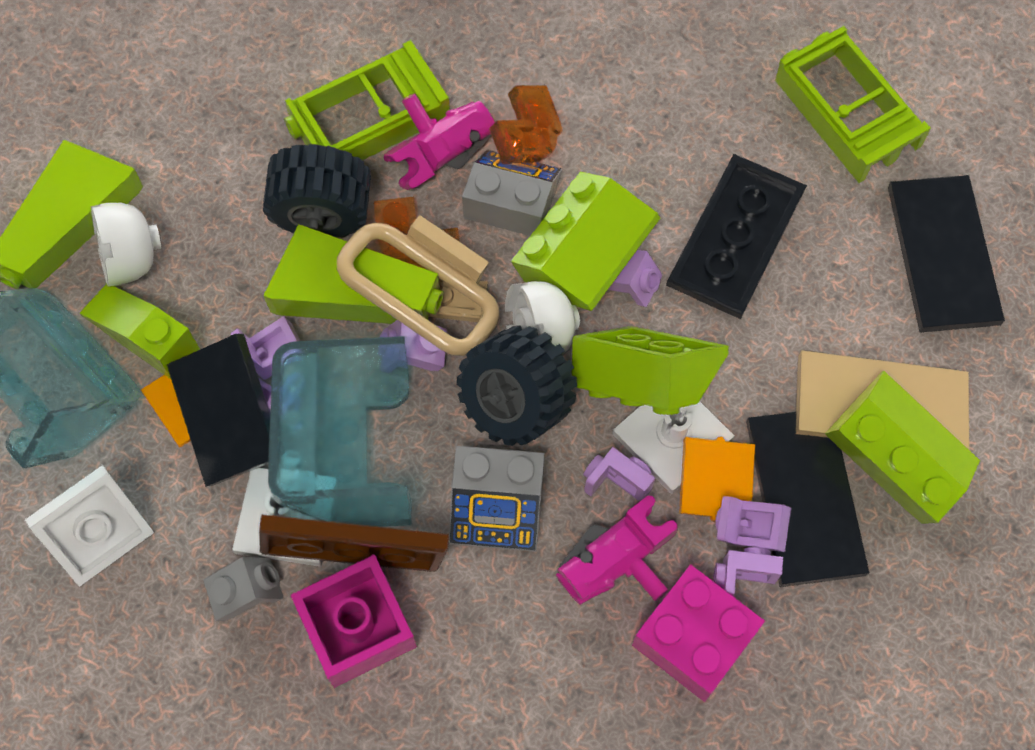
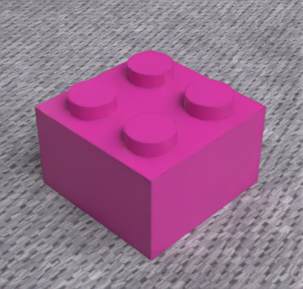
[290,554,417,688]
[632,564,765,703]

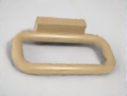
[337,215,499,356]

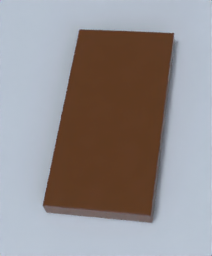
[259,514,449,572]

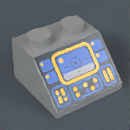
[462,149,562,236]
[449,446,544,552]

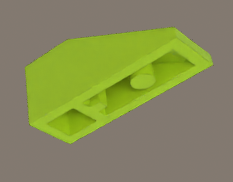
[79,284,200,379]

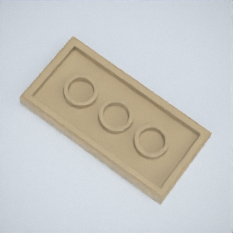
[796,350,969,449]

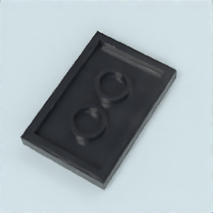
[167,334,284,487]

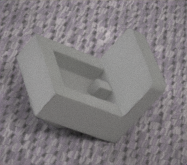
[203,557,283,621]

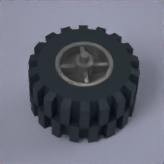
[263,144,371,237]
[457,325,577,446]

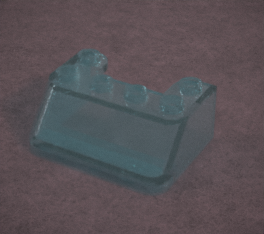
[0,288,141,469]
[268,336,412,527]

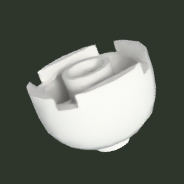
[91,203,161,287]
[505,281,580,355]

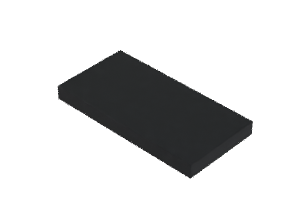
[666,154,807,319]
[888,175,1005,333]
[746,412,870,587]

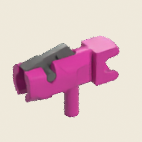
[383,93,497,190]
[556,496,678,605]

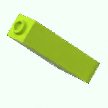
[0,140,143,290]
[263,224,444,324]

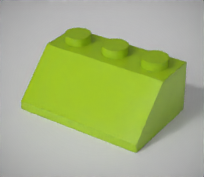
[511,171,660,311]
[572,326,729,415]
[825,371,980,524]

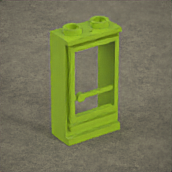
[775,26,931,183]
[284,40,450,161]

